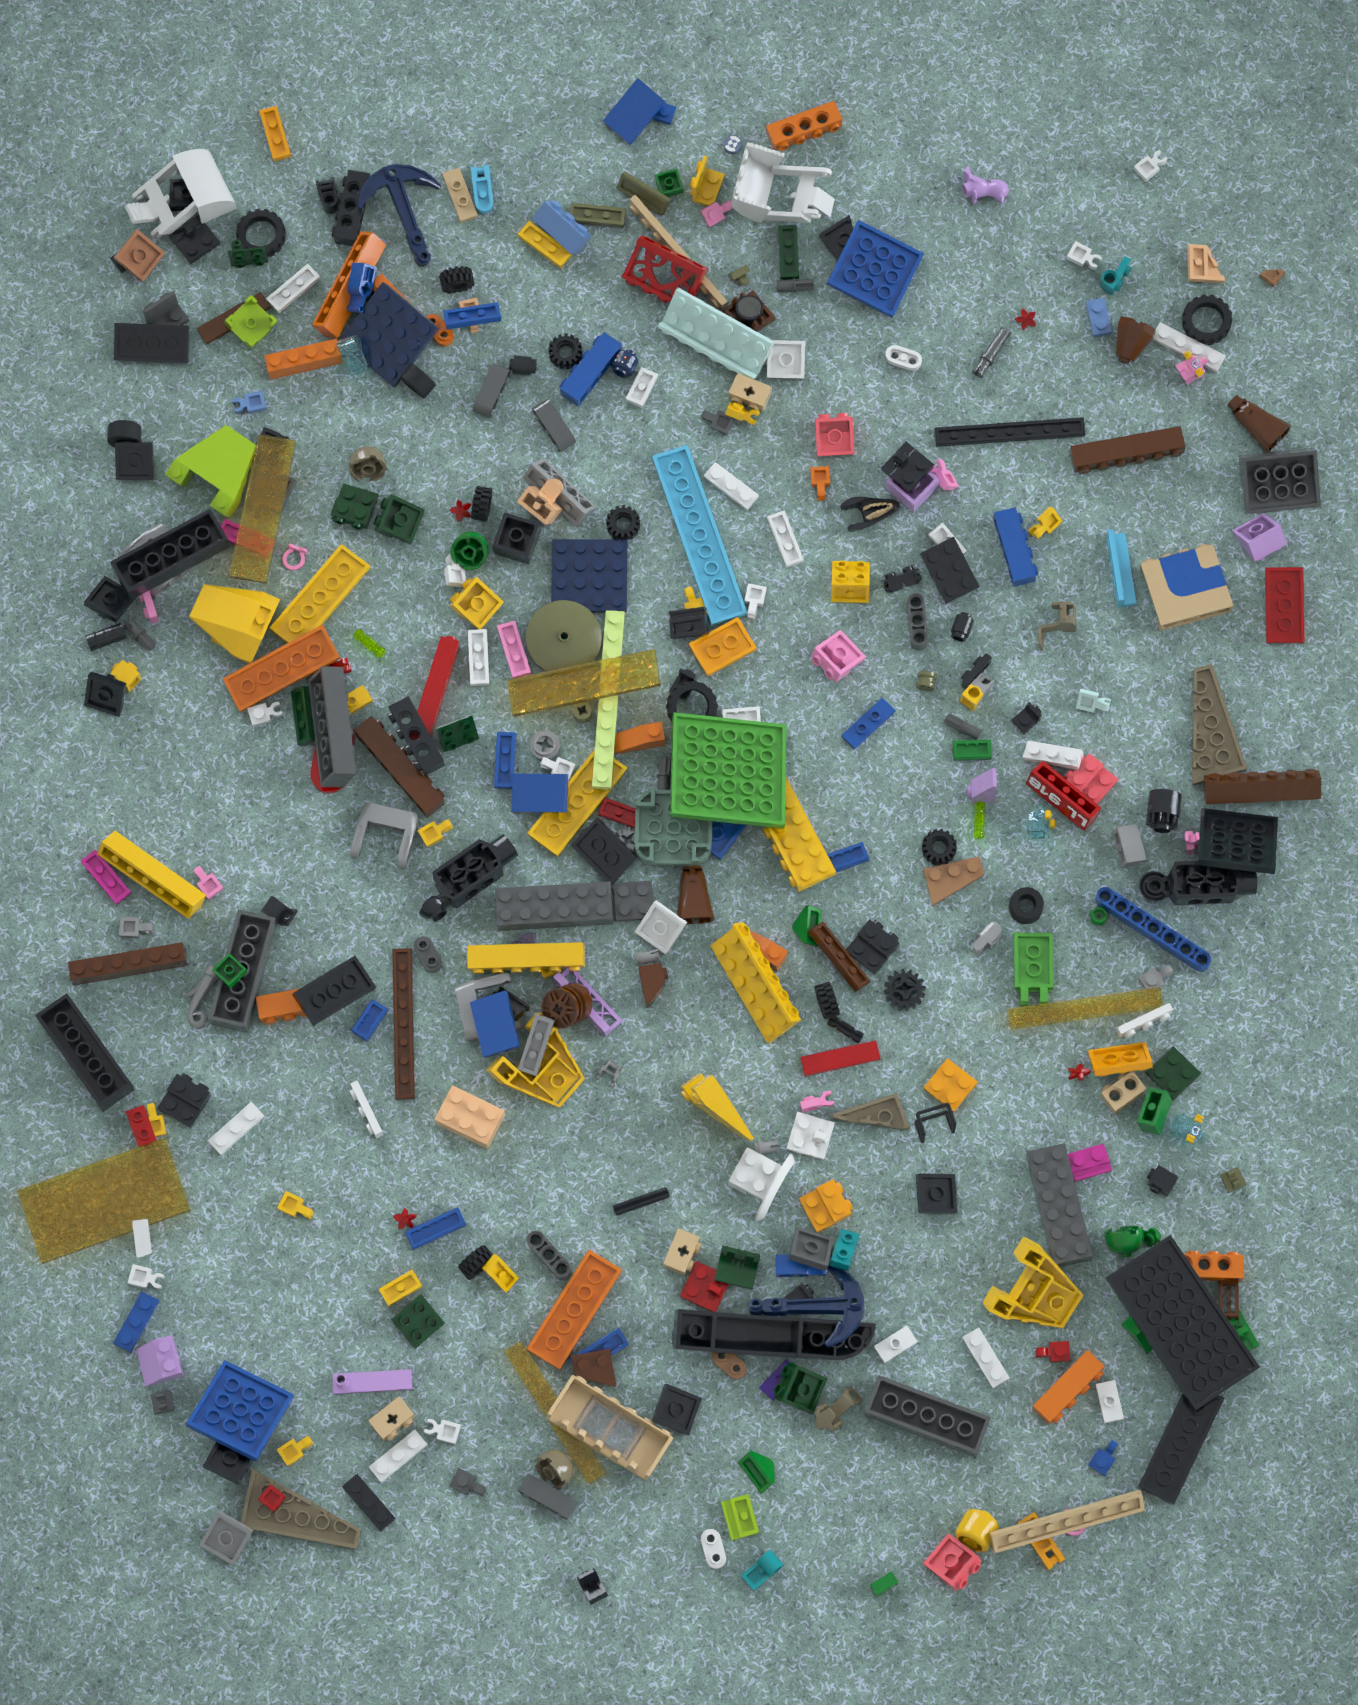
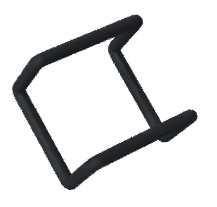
[914,1103,957,1143]

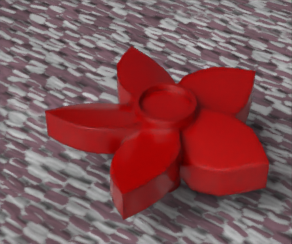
[1014,308,1036,330]
[449,499,471,522]
[1068,1063,1091,1081]
[393,1207,417,1229]

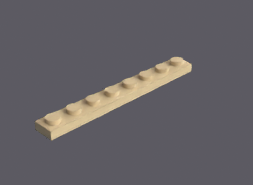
[629,195,728,312]
[989,1490,1145,1553]

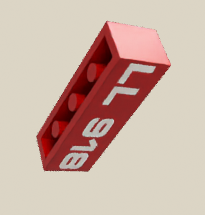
[1026,761,1101,831]

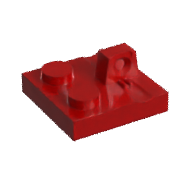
[680,1261,729,1312]

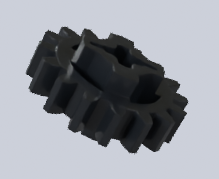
[884,969,926,1012]

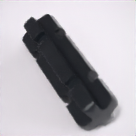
[828,1016,864,1043]

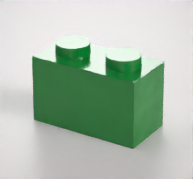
[1137,1087,1172,1135]

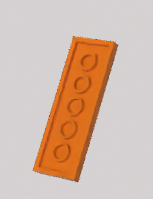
[222,624,341,712]
[526,1250,622,1370]

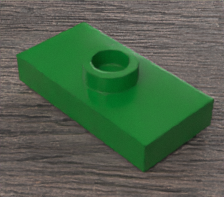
[952,740,992,761]

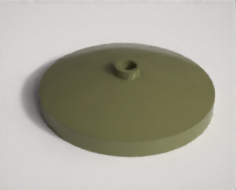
[526,600,602,676]

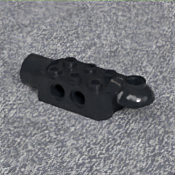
[1139,861,1257,905]

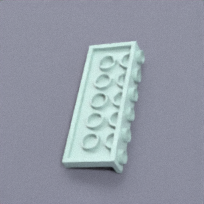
[657,288,774,379]

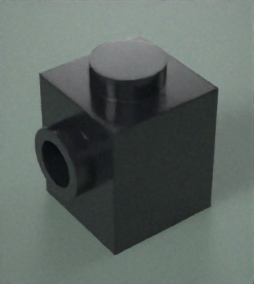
[1146,1165,1179,1197]

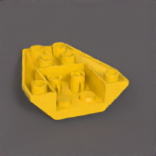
[189,584,280,664]

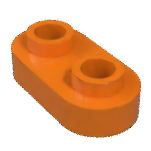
[426,314,454,347]

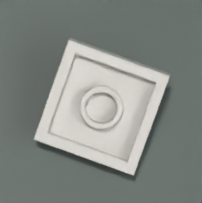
[767,340,805,379]
[635,900,687,954]
[786,1112,835,1160]

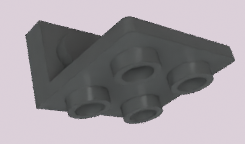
[143,291,189,325]

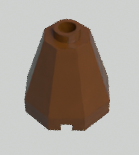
[1116,316,1156,364]

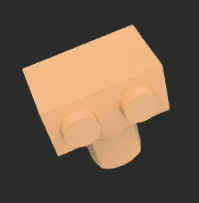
[517,478,564,525]

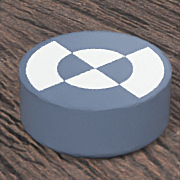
[724,135,742,154]

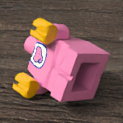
[1175,350,1208,385]

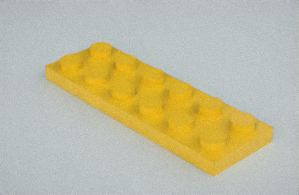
[269,544,371,643]
[527,749,628,857]

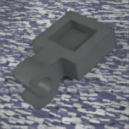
[701,410,735,436]
[450,1468,486,1496]

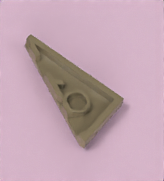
[832,1093,909,1130]

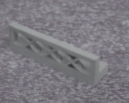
[523,458,597,527]

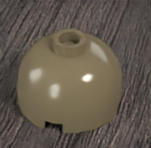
[349,446,387,481]
[534,1449,573,1490]

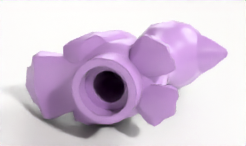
[962,166,1009,205]

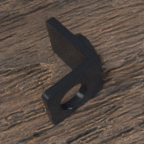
[261,896,298,926]

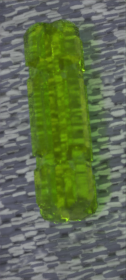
[353,629,386,658]
[974,802,985,839]

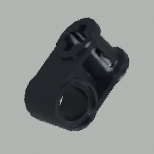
[316,177,339,214]

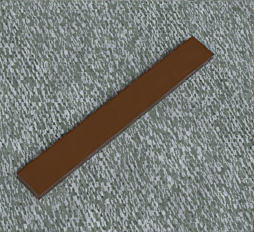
[392,948,415,1100]

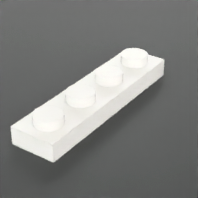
[1153,322,1226,373]

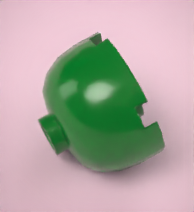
[451,531,489,570]
[1104,1226,1144,1257]

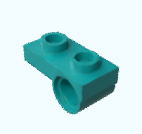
[1100,256,1132,295]
[829,1228,860,1271]
[741,1550,784,1592]

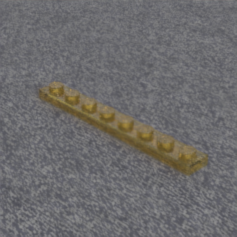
[1007,987,1163,1030]
[504,1341,606,1485]

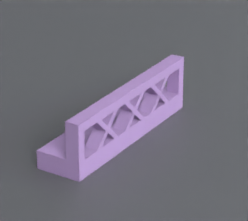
[553,968,623,1037]

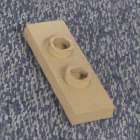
[442,167,478,223]

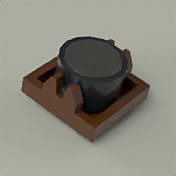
[723,290,775,332]

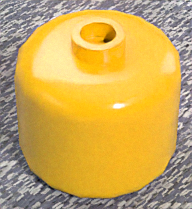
[955,1509,999,1552]

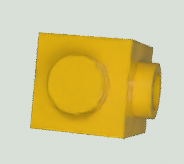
[110,660,142,692]

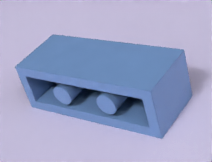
[532,200,591,254]

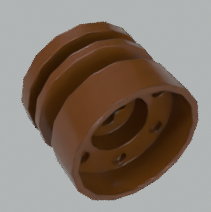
[541,983,593,1029]

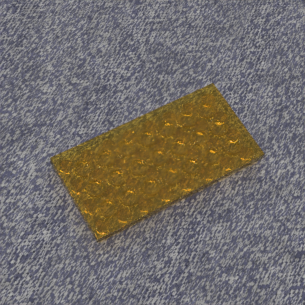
[17,1138,191,1264]

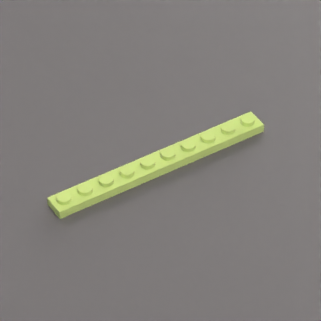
[592,610,625,790]

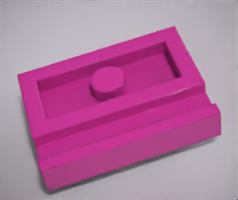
[1068,1143,1112,1182]

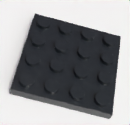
[1197,808,1278,874]

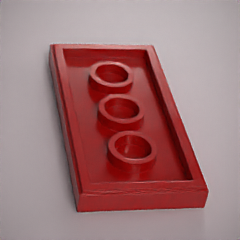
[1265,567,1305,643]

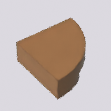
[1259,269,1285,287]

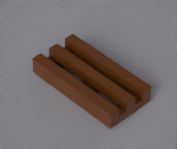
[1219,1281,1239,1320]

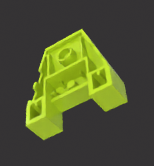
[165,425,257,518]

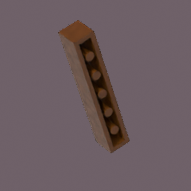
[1070,426,1186,474]
[354,716,445,818]
[1204,769,1321,804]
[68,942,188,986]

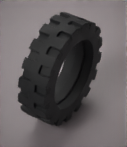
[236,209,286,257]
[1182,295,1232,345]
[666,681,718,723]

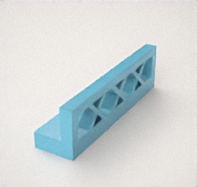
[1106,529,1136,607]

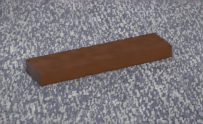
[197,292,271,345]
[808,922,871,992]

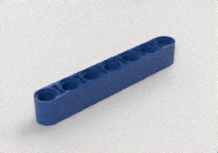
[1095,887,1211,972]

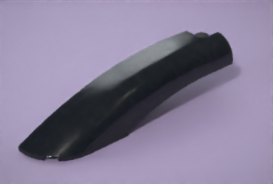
[672,1309,876,1360]

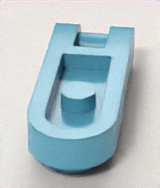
[471,165,494,214]

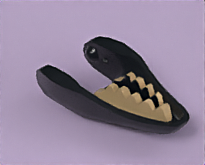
[840,497,900,532]

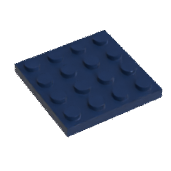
[339,282,440,387]
[551,539,628,613]

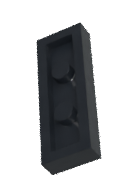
[342,1474,396,1532]

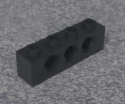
[332,170,370,246]
[387,696,445,776]

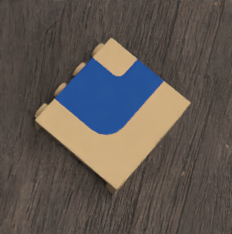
[1139,544,1233,631]

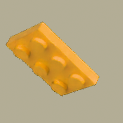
[689,617,757,677]
[1088,1042,1153,1077]

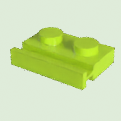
[721,1494,759,1541]

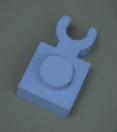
[232,391,267,414]

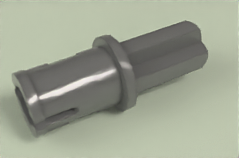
[777,278,814,293]
[124,619,156,651]
[944,714,982,740]
[657,756,671,790]

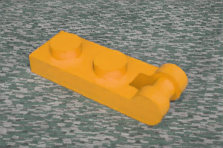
[1017,1512,1065,1571]

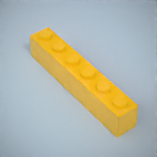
[97,831,206,919]
[467,942,585,974]

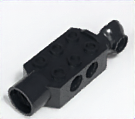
[419,834,518,922]

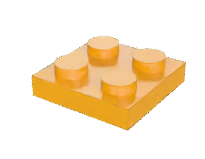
[923,1058,978,1112]

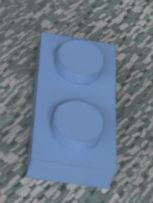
[1086,298,1112,337]

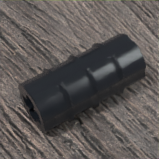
[85,623,126,651]

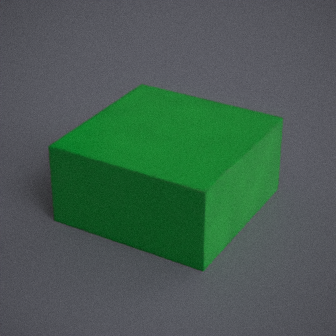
[655,169,683,197]
[212,953,247,989]
[870,1571,898,1598]

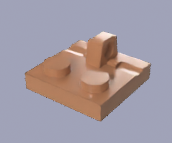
[114,229,165,282]

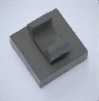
[151,1391,174,1415]

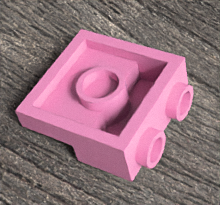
[811,630,866,682]

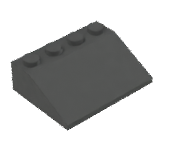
[1239,448,1321,514]

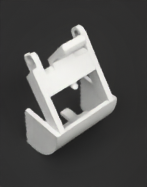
[731,142,835,223]
[125,149,237,238]

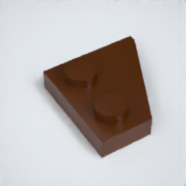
[570,1348,617,1387]

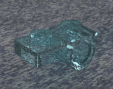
[337,335,369,376]

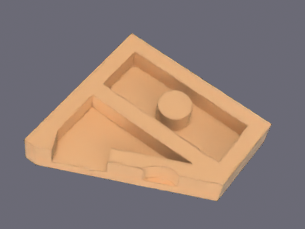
[1187,244,1225,283]

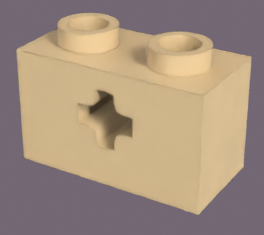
[729,373,772,412]
[663,1228,702,1276]
[368,1396,415,1442]

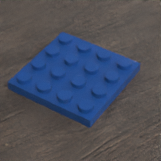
[826,220,924,318]
[186,1360,294,1461]

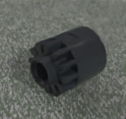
[1146,789,1182,833]

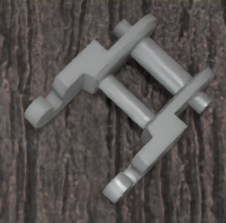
[596,1059,623,1088]

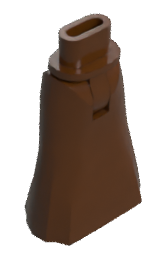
[1227,395,1291,452]
[677,865,715,924]

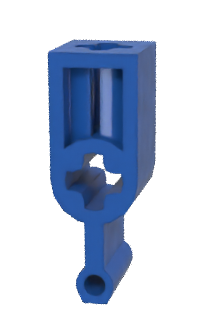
[347,262,377,313]
[775,1255,827,1277]

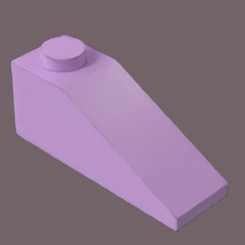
[967,768,997,803]

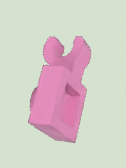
[700,200,733,227]
[931,459,959,490]
[1184,831,1200,855]
[193,866,224,900]
[800,1091,834,1113]

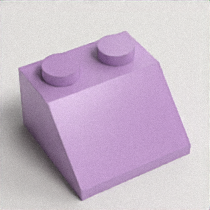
[1232,513,1287,562]
[136,1335,184,1387]

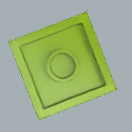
[224,295,278,350]

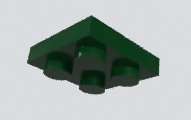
[1146,1046,1201,1101]

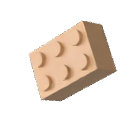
[434,1085,505,1149]

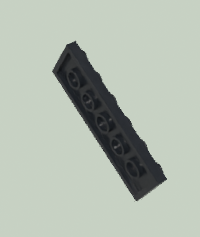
[1138,1394,1224,1505]

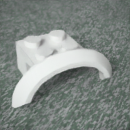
[728,1147,795,1222]

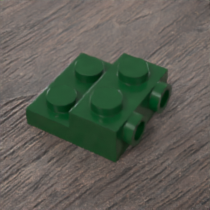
[331,483,379,530]
[373,494,425,544]
[774,1362,828,1415]

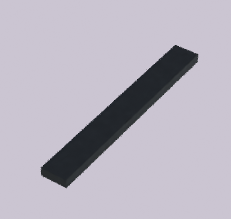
[934,417,1085,447]

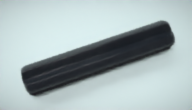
[613,1187,670,1216]

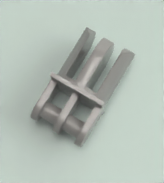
[972,922,1002,955]

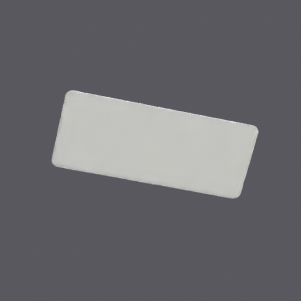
[132,1219,152,1258]

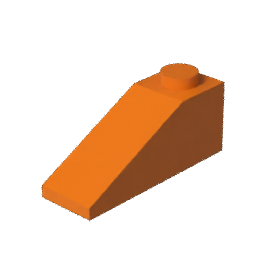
[614,722,665,754]
[750,931,788,972]

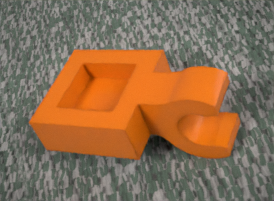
[810,466,830,501]

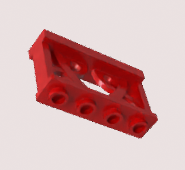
[621,235,709,303]

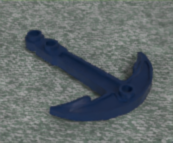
[358,164,441,267]
[748,1266,865,1347]

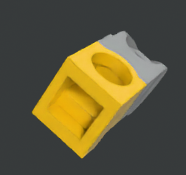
[960,673,994,711]

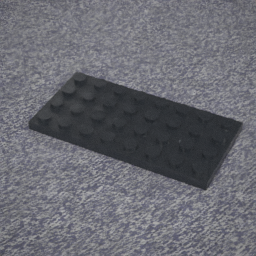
[1105,1235,1260,1411]

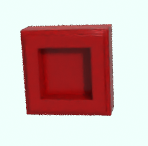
[258,1484,286,1513]

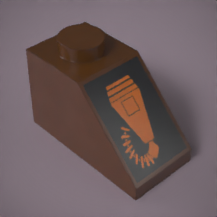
[639,963,668,1008]

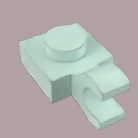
[1076,689,1111,713]

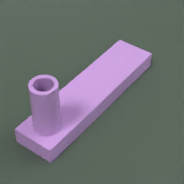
[332,1369,413,1395]

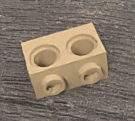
[1100,1071,1146,1115]

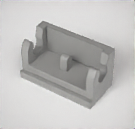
[1113,824,1147,868]

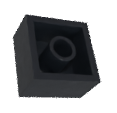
[492,512,541,564]

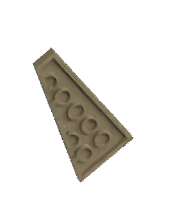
[1192,664,1247,786]
[241,1469,361,1550]

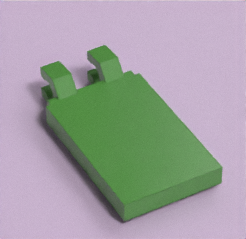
[1014,933,1053,1006]

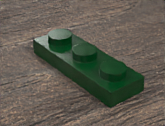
[778,225,799,280]
[291,686,315,746]

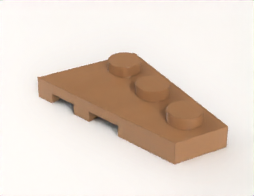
[923,856,984,906]

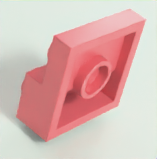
[815,413,855,456]
[1064,753,1119,805]
[923,1533,981,1591]

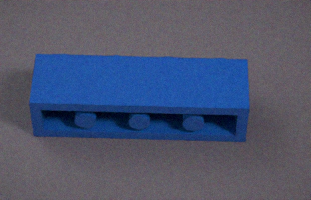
[559,332,622,407]
[993,507,1038,587]

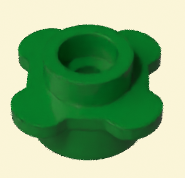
[1144,1228,1161,1247]

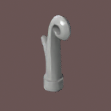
[185,965,219,1028]

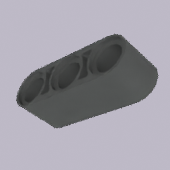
[473,363,511,418]
[532,399,576,452]
[907,593,928,650]
[527,1231,571,1280]
[518,1474,577,1520]

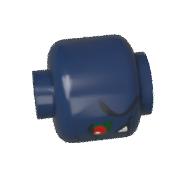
[611,349,639,378]

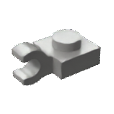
[119,917,154,938]
[1138,964,1173,995]

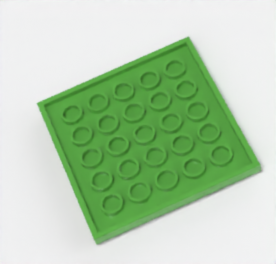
[670,712,786,829]

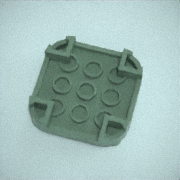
[634,788,712,866]

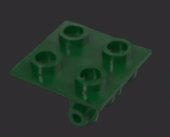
[228,239,268,268]
[436,714,479,752]
[714,1245,760,1290]
[391,1294,445,1349]

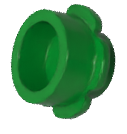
[1089,907,1108,925]

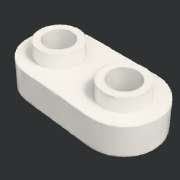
[885,345,922,371]
[701,1529,726,1569]

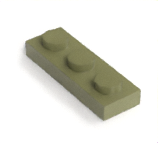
[570,203,626,228]

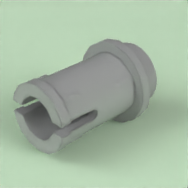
[635,949,660,966]
[754,1140,779,1155]

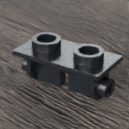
[881,565,922,593]

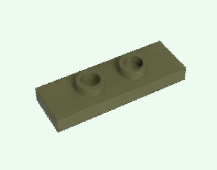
[616,171,671,216]

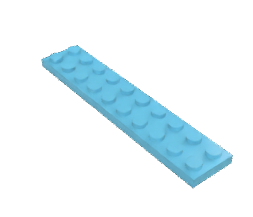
[652,445,748,626]

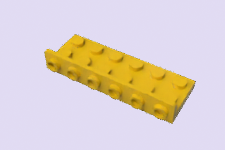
[763,778,836,892]
[710,922,801,1043]

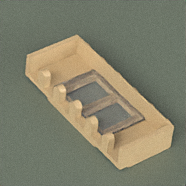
[545,1375,674,1482]

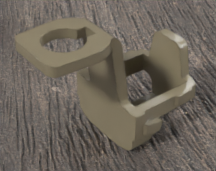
[1038,601,1077,651]
[814,1386,863,1431]

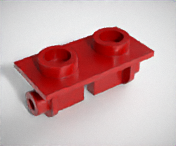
[125,1105,157,1147]

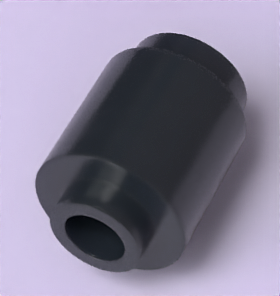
[509,355,537,375]
[950,612,974,642]

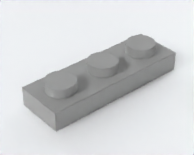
[518,1014,555,1076]

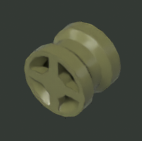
[916,671,937,691]
[573,701,592,723]

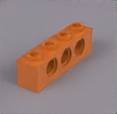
[766,101,842,151]
[1183,1251,1244,1282]

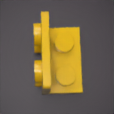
[690,156,725,206]
[831,560,870,603]

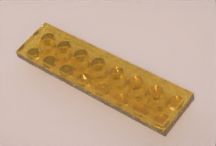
[229,435,296,584]
[507,649,661,717]

